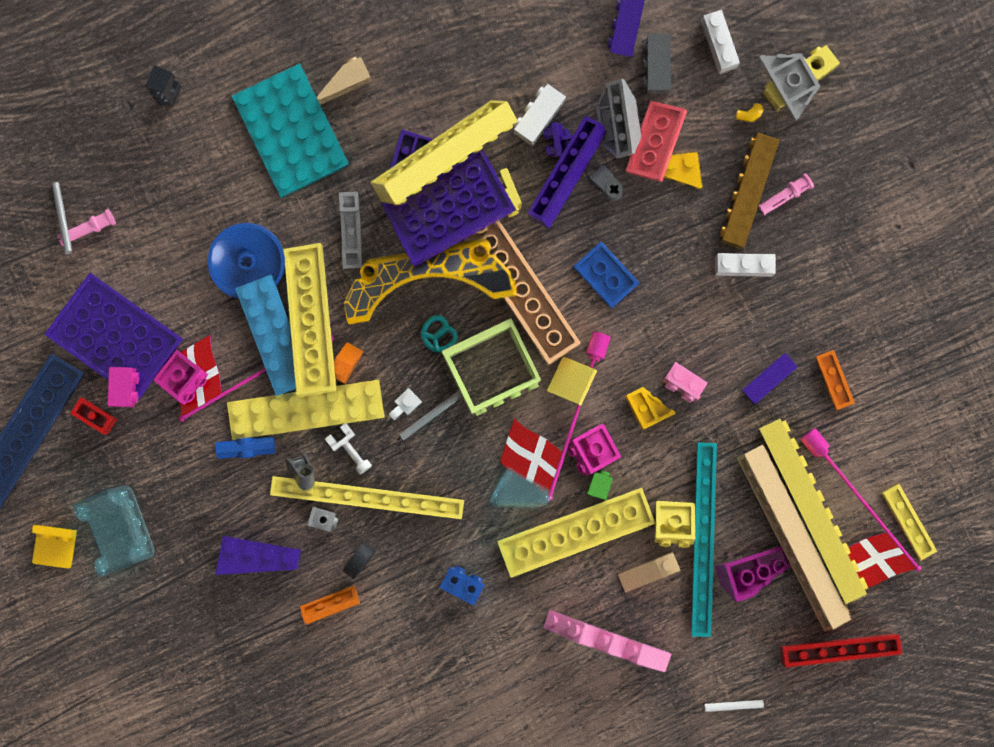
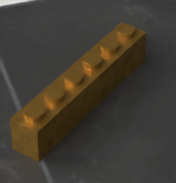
[719,133,780,250]

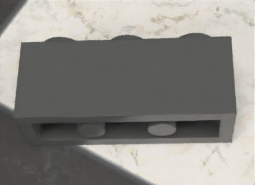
[643,34,671,94]

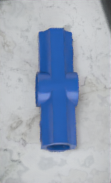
[215,437,276,459]

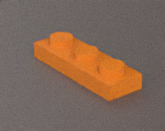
[815,350,855,410]
[300,585,360,625]

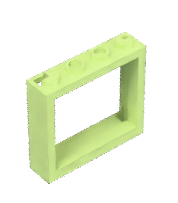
[442,318,541,416]

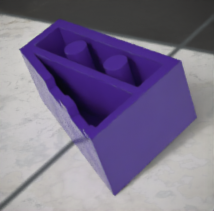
[388,129,433,170]

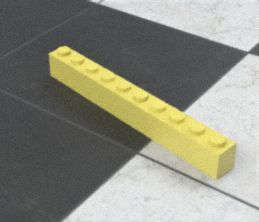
[759,419,868,604]

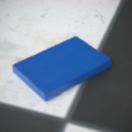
[573,241,640,309]

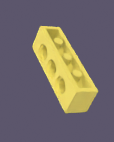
[763,45,840,111]

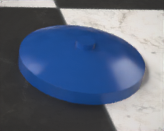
[207,223,285,299]

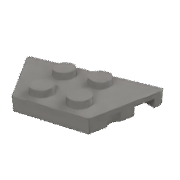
[758,53,820,121]

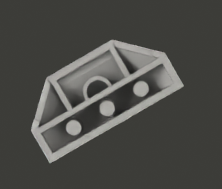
[596,79,641,158]

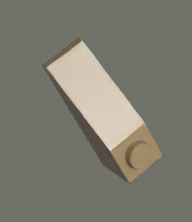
[317,57,372,105]
[618,552,680,593]

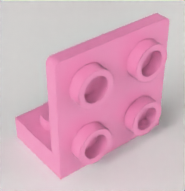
[663,362,707,403]

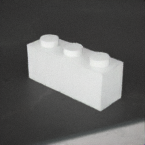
[701,10,740,74]
[513,84,566,146]
[715,253,775,276]

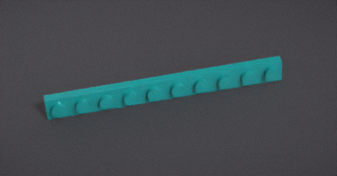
[691,442,717,637]

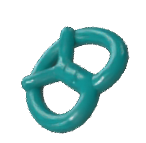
[420,315,458,353]

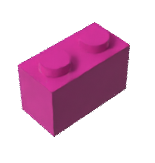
[108,367,139,408]

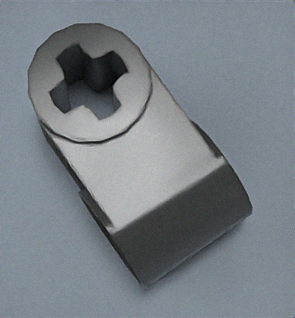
[589,165,623,201]
[286,453,315,490]

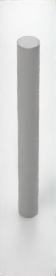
[52,182,72,254]
[399,390,462,441]

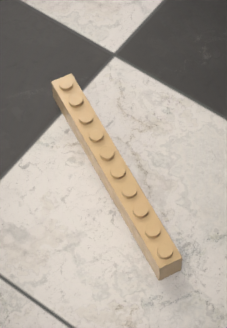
[737,445,851,631]

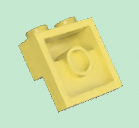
[498,168,522,217]
[655,501,695,548]

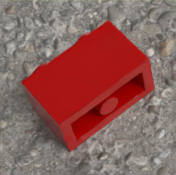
[70,397,118,435]

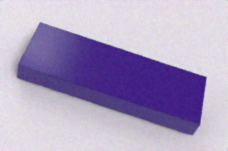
[742,353,798,405]

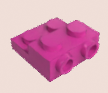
[153,350,209,405]
[567,424,621,477]

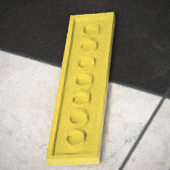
[284,243,336,397]
[227,380,385,441]
[497,488,655,577]

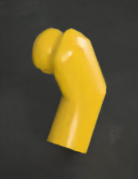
[736,103,763,122]

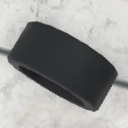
[342,541,376,579]

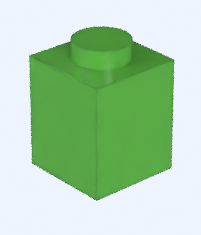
[587,470,613,500]

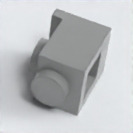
[307,507,339,532]

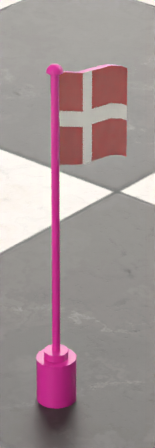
[500,331,611,500]
[179,333,335,422]
[800,428,921,587]

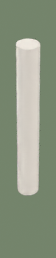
[705,700,764,712]

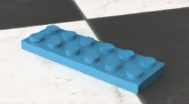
[235,275,296,396]

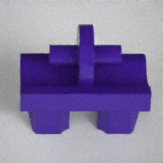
[543,122,573,158]

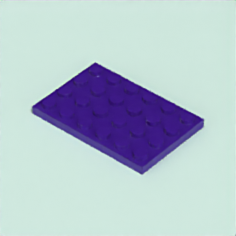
[382,149,516,267]
[44,273,184,401]

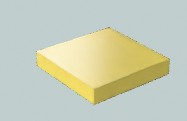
[547,356,597,405]

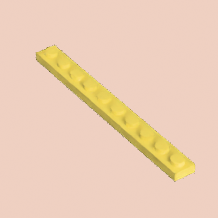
[270,476,464,519]

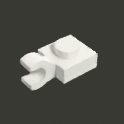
[389,388,422,421]

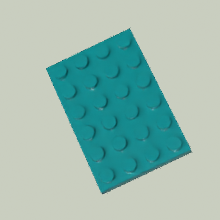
[232,64,349,198]

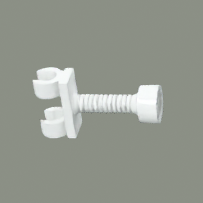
[325,423,372,475]

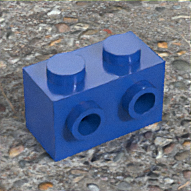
[440,565,485,605]

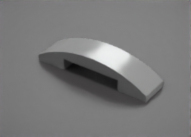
[339,192,362,269]

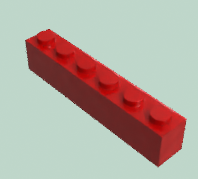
[779,633,902,667]

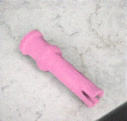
[758,173,814,216]
[57,209,116,246]

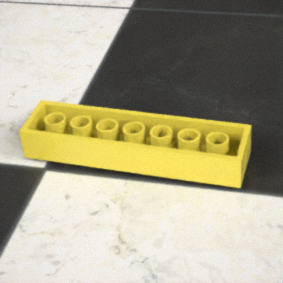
[370,100,517,205]

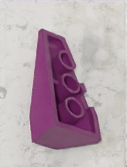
[715,546,791,602]

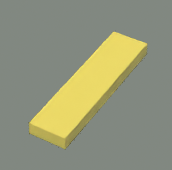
[881,484,937,561]

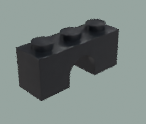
[145,65,182,107]

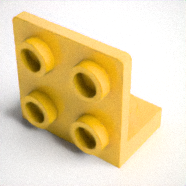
[32,525,77,568]

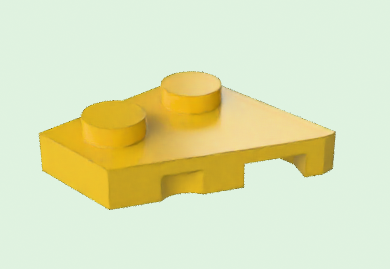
[664,152,702,190]
[625,387,676,430]

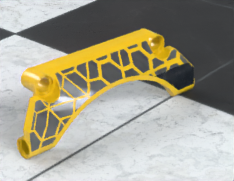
[344,239,517,324]

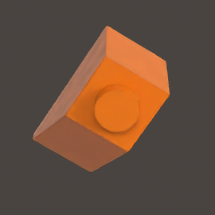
[334,342,364,385]

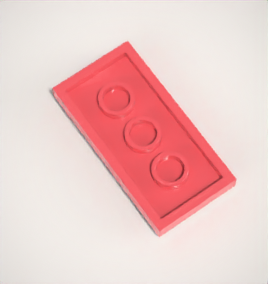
[626,101,687,182]

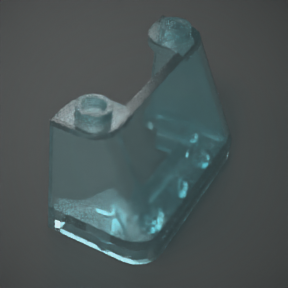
[488,468,551,509]
[72,485,154,578]

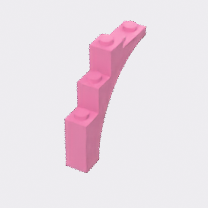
[543,610,671,672]

